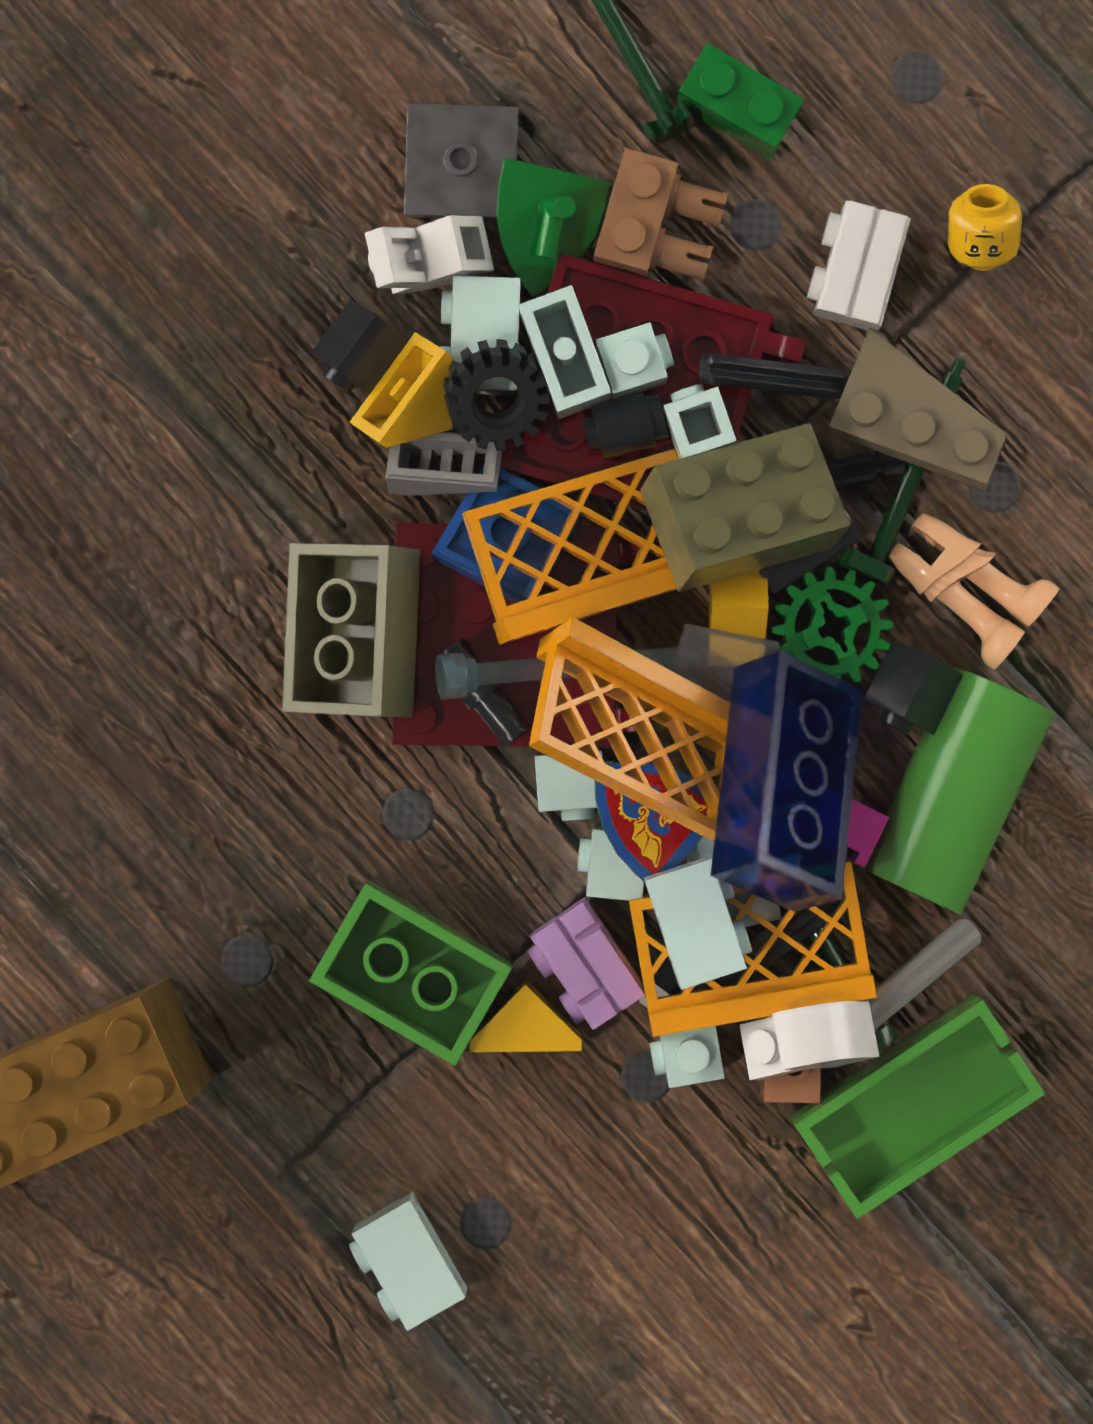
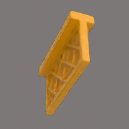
[462,448,678,645]
[529,617,752,841]
[629,861,877,1037]

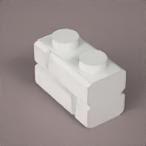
[807,201,911,332]

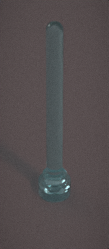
[435,646,700,700]

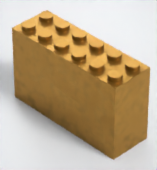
[0,978,212,1188]

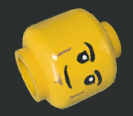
[948,184,1022,271]

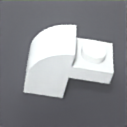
[365,215,494,294]
[739,1001,880,1080]

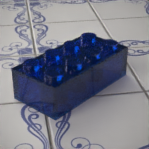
[710,650,862,912]

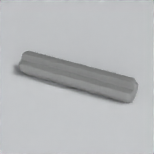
[860,919,982,1030]

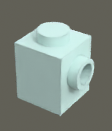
[596,322,674,400]
[663,384,737,459]
[534,750,613,821]
[577,827,644,900]
[649,1026,725,1088]

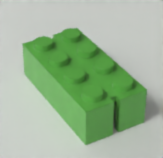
[789,994,1045,1219]

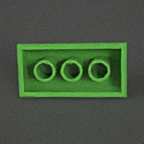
[860,668,1055,915]

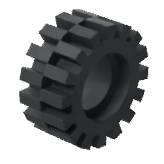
[443,339,550,451]

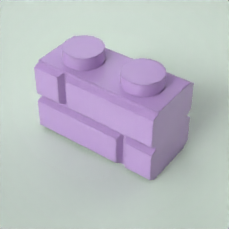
[528,897,645,1030]

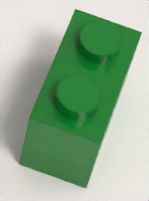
[676,43,804,160]

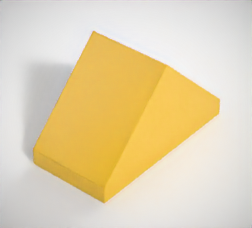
[349,332,453,448]
[707,570,769,666]
[470,980,582,1053]

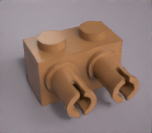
[593,147,729,281]

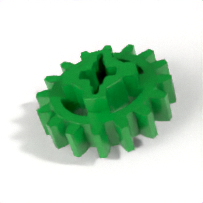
[771,567,893,688]

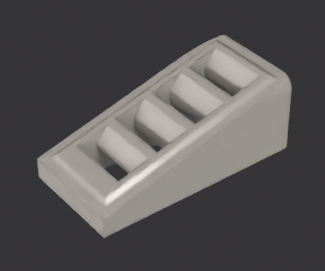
[385,432,503,495]

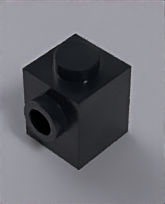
[311,300,408,396]
[864,640,963,735]

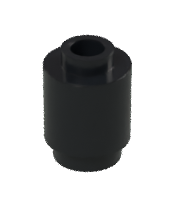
[582,392,669,460]

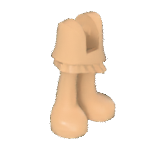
[888,513,1060,670]

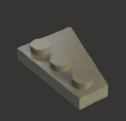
[829,328,1007,491]

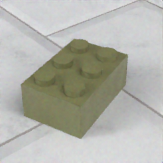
[640,423,851,592]
[282,543,421,717]

